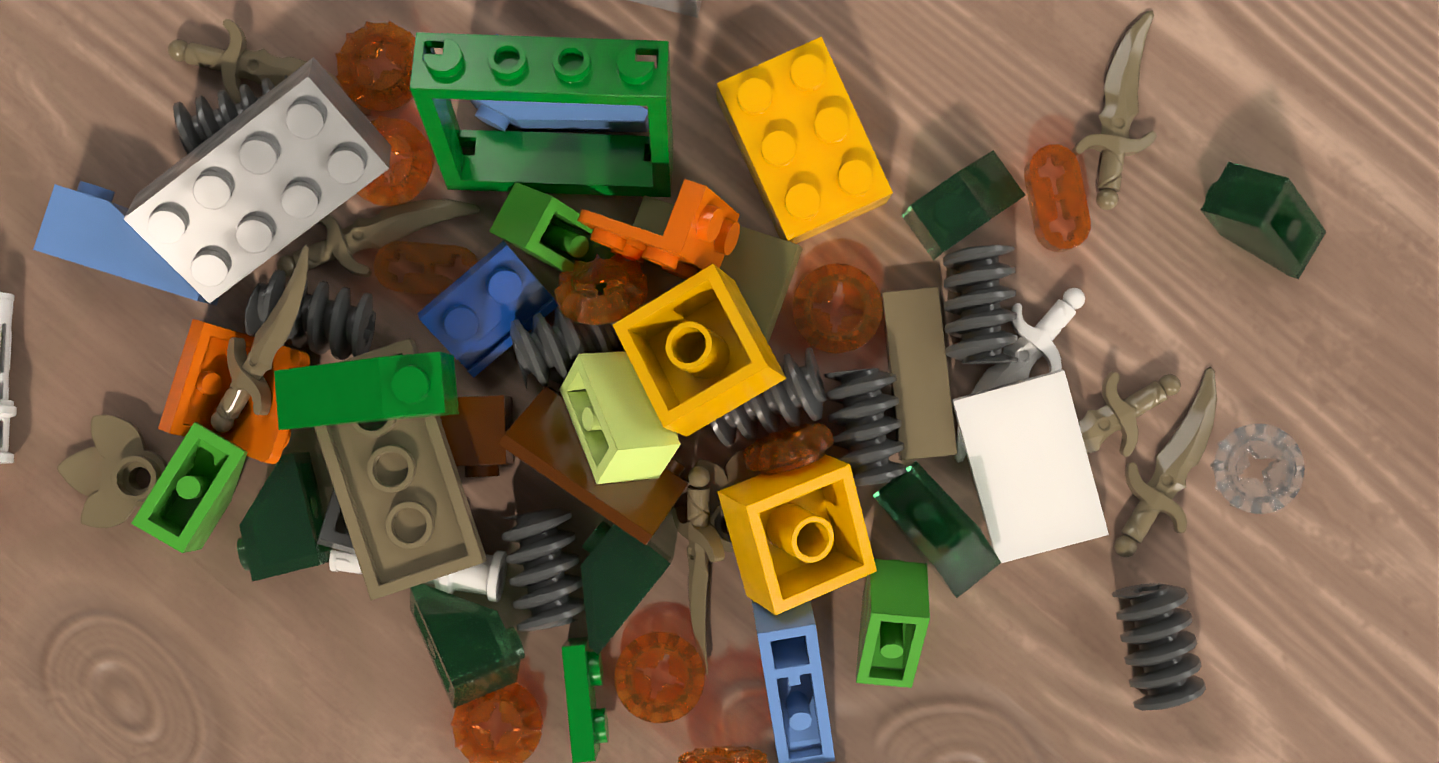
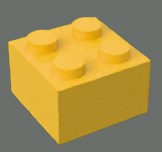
[612,264,786,437]
[717,452,877,615]

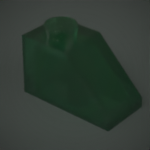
[902,150,1026,261]
[1200,162,1326,279]
[237,452,333,582]
[872,461,1001,598]
[581,521,673,654]
[410,583,525,708]

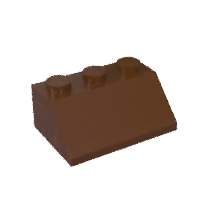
[498,386,689,545]

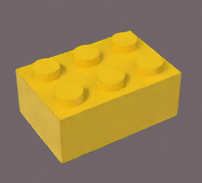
[716,36,893,244]

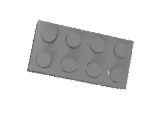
[124,57,391,304]

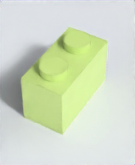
[559,351,681,485]

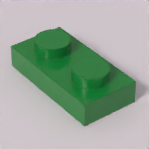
[562,637,609,763]

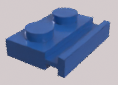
[417,240,559,378]

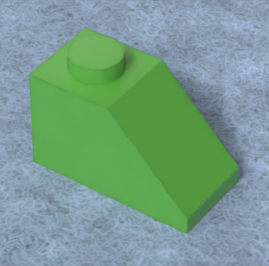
[489,182,621,294]
[131,422,248,553]
[856,559,930,688]

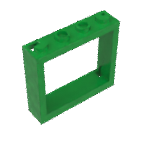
[410,32,673,198]

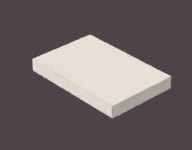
[951,369,1109,564]

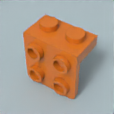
[577,179,740,280]
[158,319,310,464]

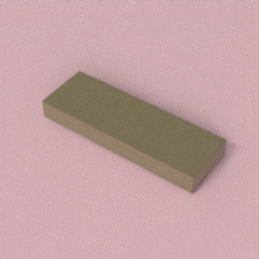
[880,287,957,461]

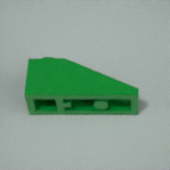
[274,351,459,430]

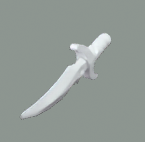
[954,288,1085,463]

